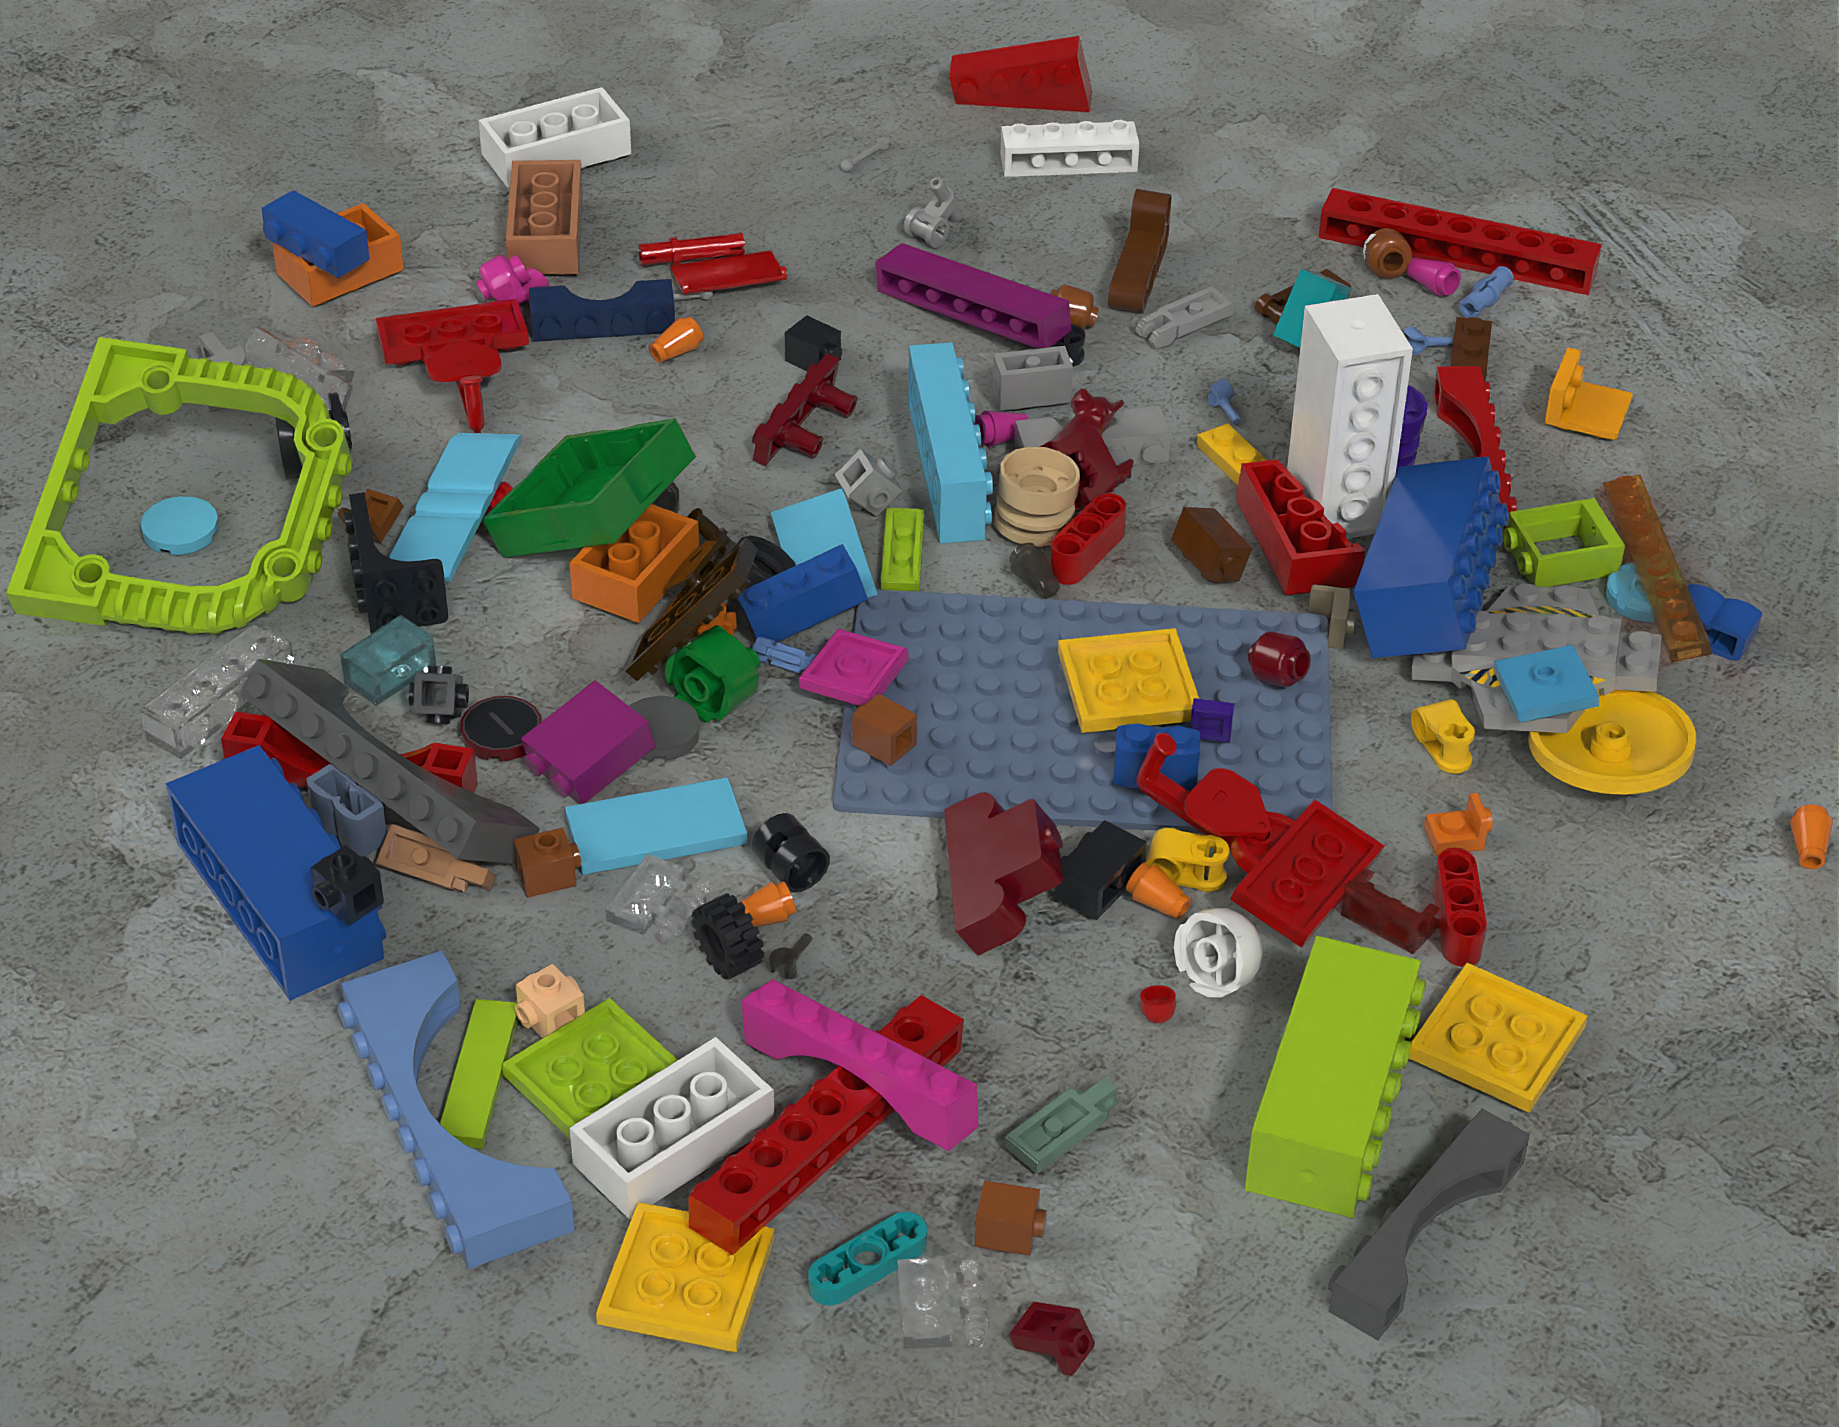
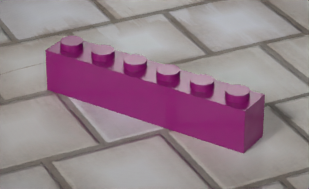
[875,243,1071,349]

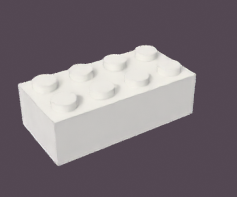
[479,87,631,188]
[570,1037,774,1219]

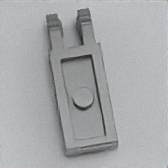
[1136,286,1235,349]

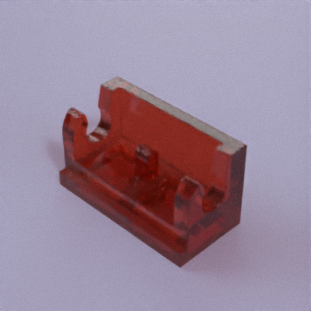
[1341,868,1440,954]

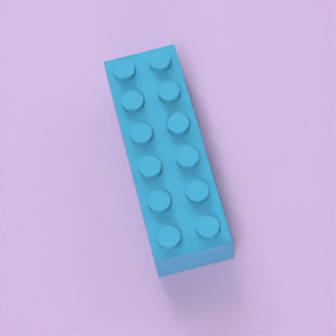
[908,342,993,544]

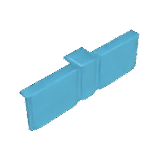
[389,433,522,582]

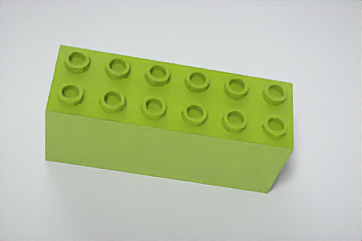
[1245,935,1426,1218]

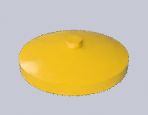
[1528,690,1696,795]

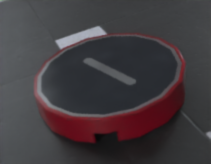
[461,696,542,761]

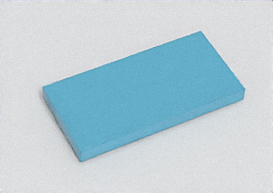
[771,488,878,598]
[565,777,748,875]

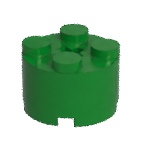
[665,625,761,723]

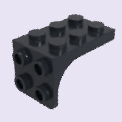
[343,492,449,633]

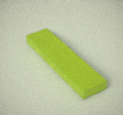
[440,999,519,1149]

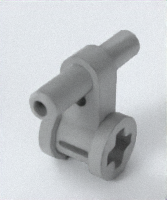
[904,177,962,248]

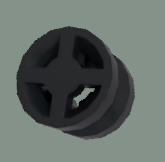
[1051,324,1086,367]

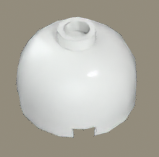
[1173,908,1263,997]

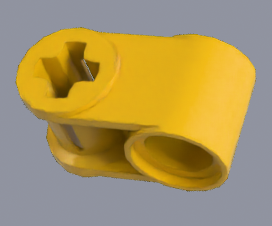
[1411,699,1475,774]
[1146,828,1229,892]

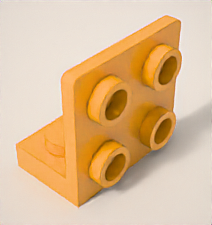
[1544,347,1633,440]

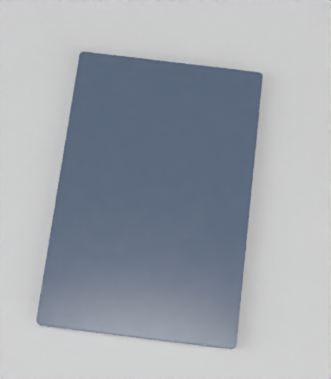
[833,589,1333,833]

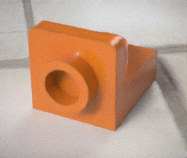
[1424,793,1493,856]

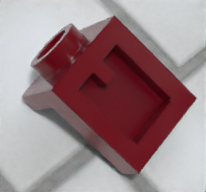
[1009,1301,1095,1376]

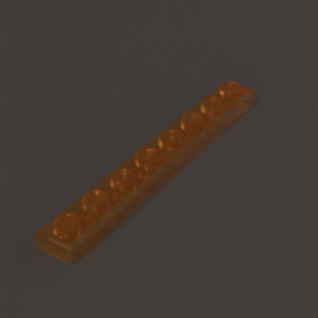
[1603,474,1711,663]

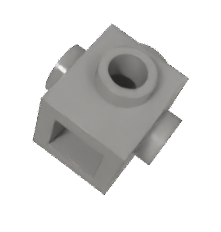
[835,449,903,516]

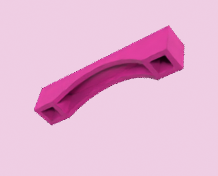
[742,979,978,1151]

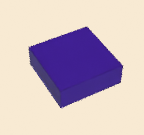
[1190,698,1235,743]

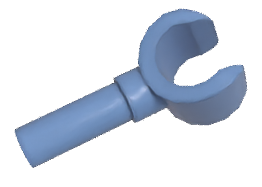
[1404,326,1453,355]
[1208,379,1241,425]

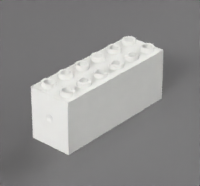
[1287,294,1413,539]

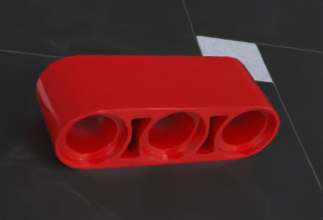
[1050,493,1126,585]
[1433,847,1487,967]

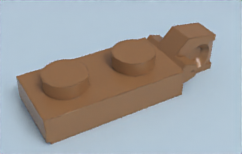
[376,824,497,892]

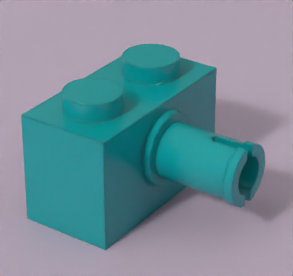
[1273,269,1352,348]

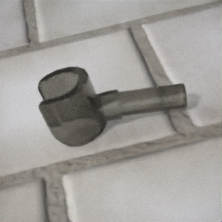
[769,933,812,979]

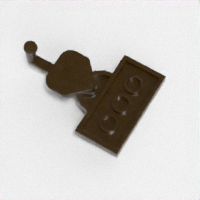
[625,508,758,681]

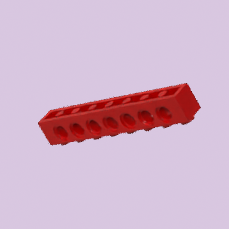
[1318,188,1602,296]
[688,995,964,1255]

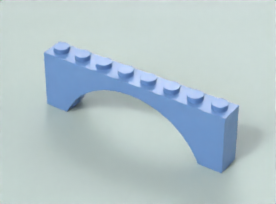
[337,951,575,1269]

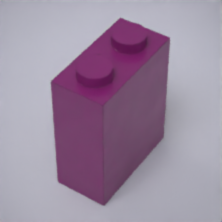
[521,680,656,804]

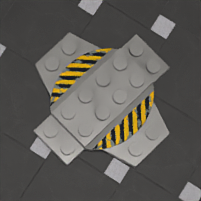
[1412,584,1662,733]

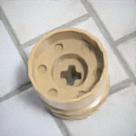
[994,447,1080,547]

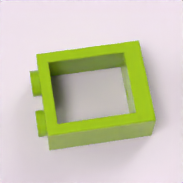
[1502,498,1625,587]

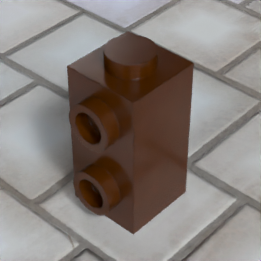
[1171,507,1252,583]

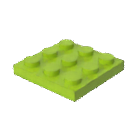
[502,998,678,1140]

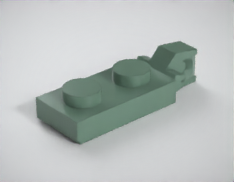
[1005,1077,1118,1174]

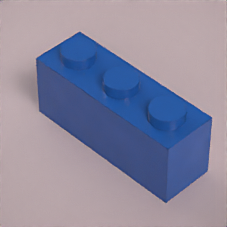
[261,190,370,278]
[737,544,868,644]

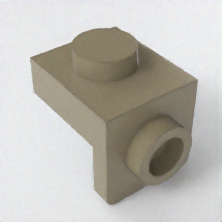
[1308,585,1356,649]

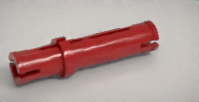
[638,232,745,266]

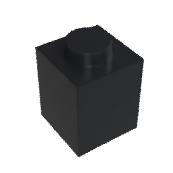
[785,315,842,371]

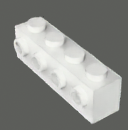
[1000,120,1139,177]

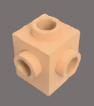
[515,964,585,1038]

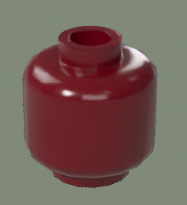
[1248,632,1311,687]

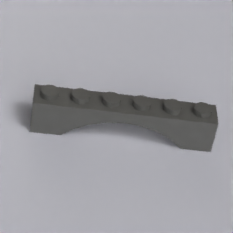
[1328,1108,1530,1341]

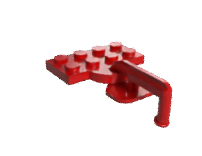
[375,299,529,433]
[1136,733,1385,948]

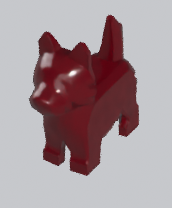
[1039,388,1133,511]

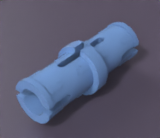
[1459,266,1514,318]

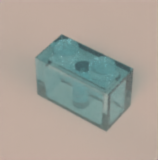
[340,615,436,706]

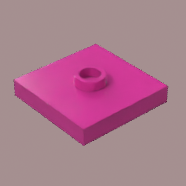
[799,629,909,706]

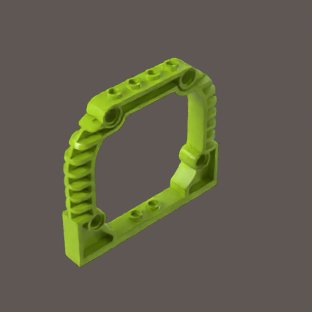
[6,337,353,635]

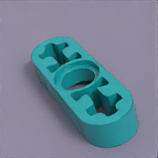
[808,1212,927,1306]

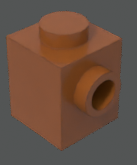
[851,693,917,766]
[513,827,581,898]
[975,1180,1047,1256]

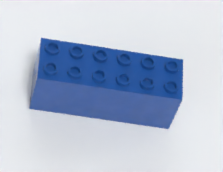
[1353,456,1509,658]
[166,745,386,1001]

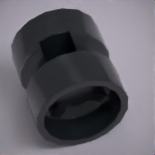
[752,813,830,893]

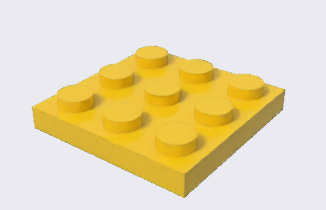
[1058,628,1199,733]
[1409,963,1588,1113]
[596,1202,775,1353]

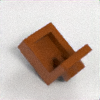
[337,489,404,543]

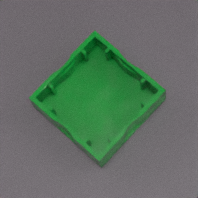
[482,418,696,558]

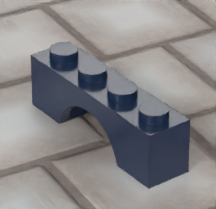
[529,279,675,342]

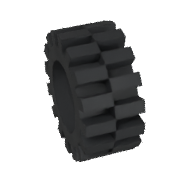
[691,893,764,979]

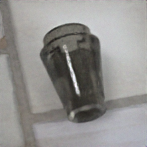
[1009,542,1060,599]

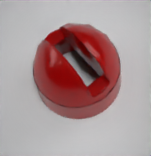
[1140,985,1176,1023]

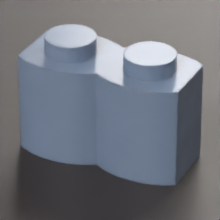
[306,764,387,856]

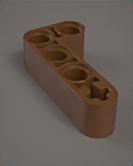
[1108,189,1172,313]

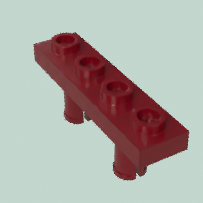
[752,353,858,466]

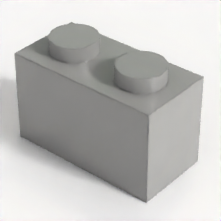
[992,346,1073,411]

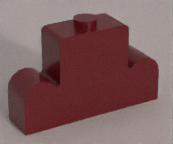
[944,792,1063,956]

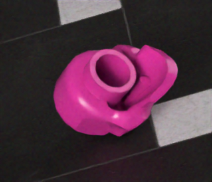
[476,254,550,304]

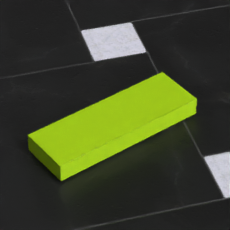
[881,508,924,592]

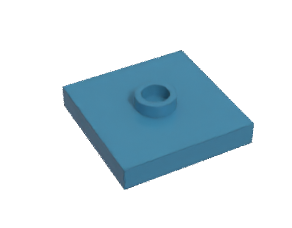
[1494,645,1599,723]

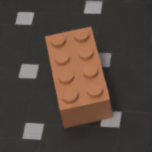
[506,160,583,276]

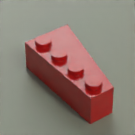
[949,36,1092,112]
[1236,459,1365,595]

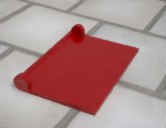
[670,250,787,295]

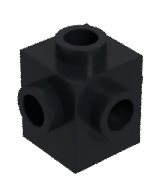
[408,666,469,724]
[311,845,384,926]

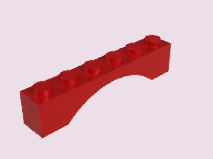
[1433,366,1517,532]
[221,711,478,793]

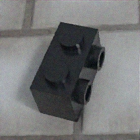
[1054,820,1147,921]

